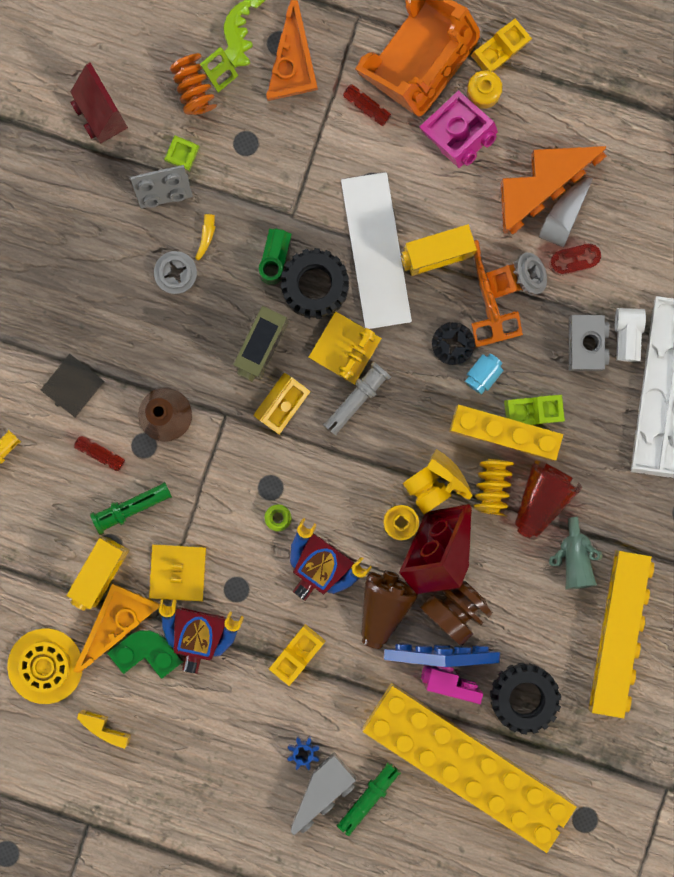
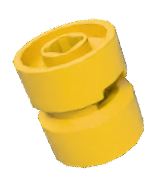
[402,466,452,515]
[383,505,419,541]

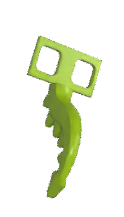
[200,0,265,93]

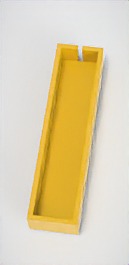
[362,682,577,853]

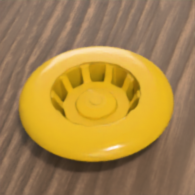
[7,628,82,704]

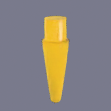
[195,214,216,260]

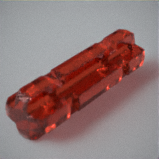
[343,84,391,126]
[74,436,125,471]

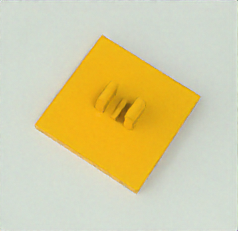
[149,544,206,602]

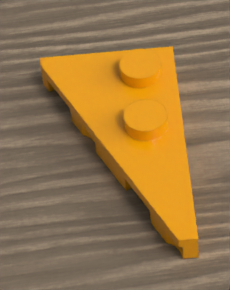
[73,583,160,673]

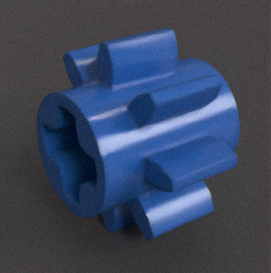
[287,736,320,770]

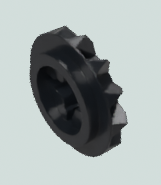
[432,322,475,365]

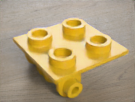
[308,311,382,385]

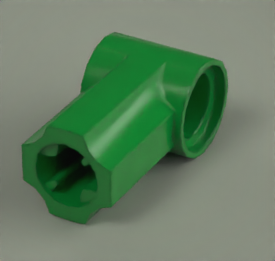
[259,228,292,285]

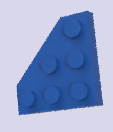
[384,643,500,667]

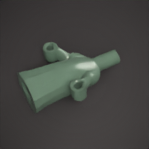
[549,517,603,590]

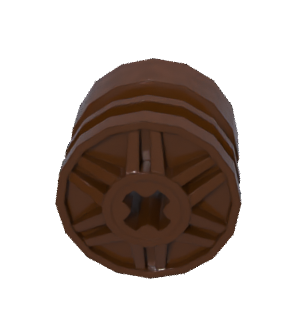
[420,581,493,647]

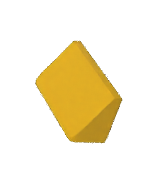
[253,373,311,435]

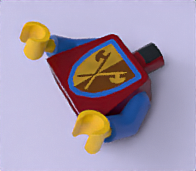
[290,518,372,601]
[159,599,244,674]

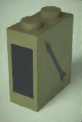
[233,306,288,382]

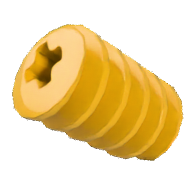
[473,459,514,516]

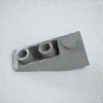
[291,752,356,835]

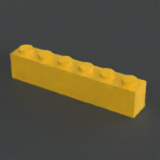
[588,550,654,719]

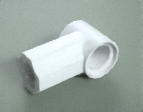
[615,308,646,362]

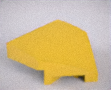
[427,449,472,500]

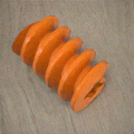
[170,53,217,115]

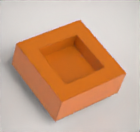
[486,264,522,298]

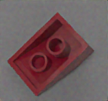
[70,62,128,144]
[399,504,472,594]

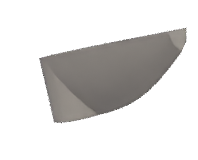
[539,177,593,248]

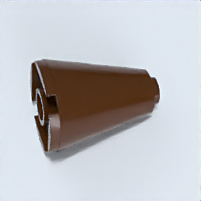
[138,388,192,442]

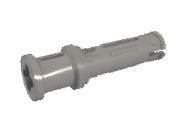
[323,361,391,435]

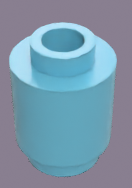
[464,353,504,395]

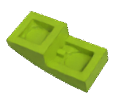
[504,395,565,425]

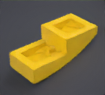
[471,18,532,72]
[269,624,326,686]
[77,710,131,749]

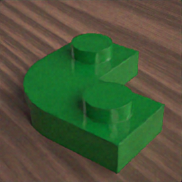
[107,630,184,679]

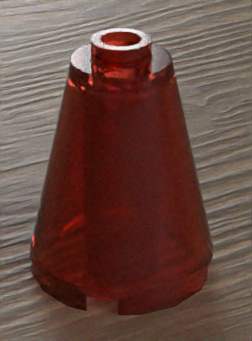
[515,460,582,539]

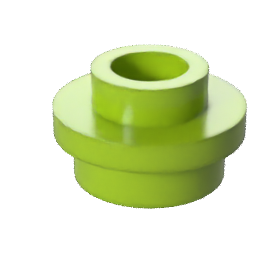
[264,504,292,531]

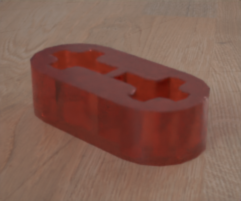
[549,244,601,276]

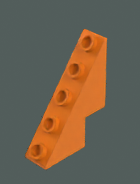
[500,146,607,235]

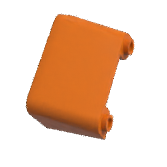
[355,0,480,116]

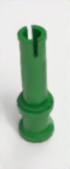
[90,482,172,535]

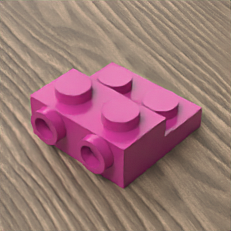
[420,90,498,168]
[421,665,483,704]

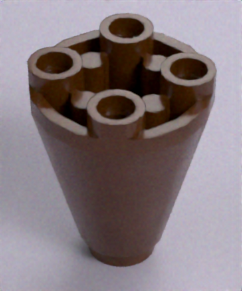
[361,570,418,649]

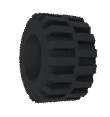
[281,248,349,319]
[490,663,561,735]

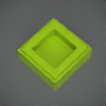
[164,135,200,172]

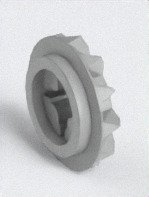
[154,251,197,294]
[513,252,547,296]

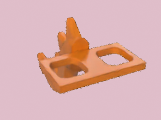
[471,240,523,348]

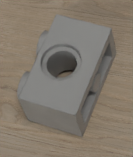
[569,315,610,371]

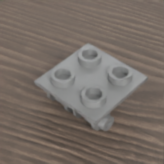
[130,165,193,209]

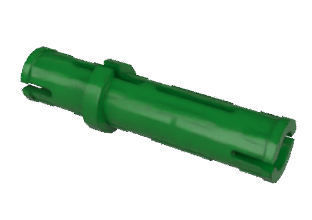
[337,762,401,836]

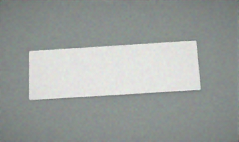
[341,172,412,329]

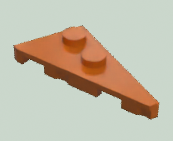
[266,0,318,101]

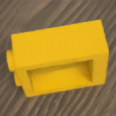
[400,224,477,276]
[66,537,130,611]

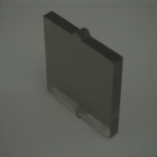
[41,353,105,418]

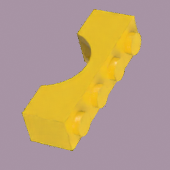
[449,404,564,461]

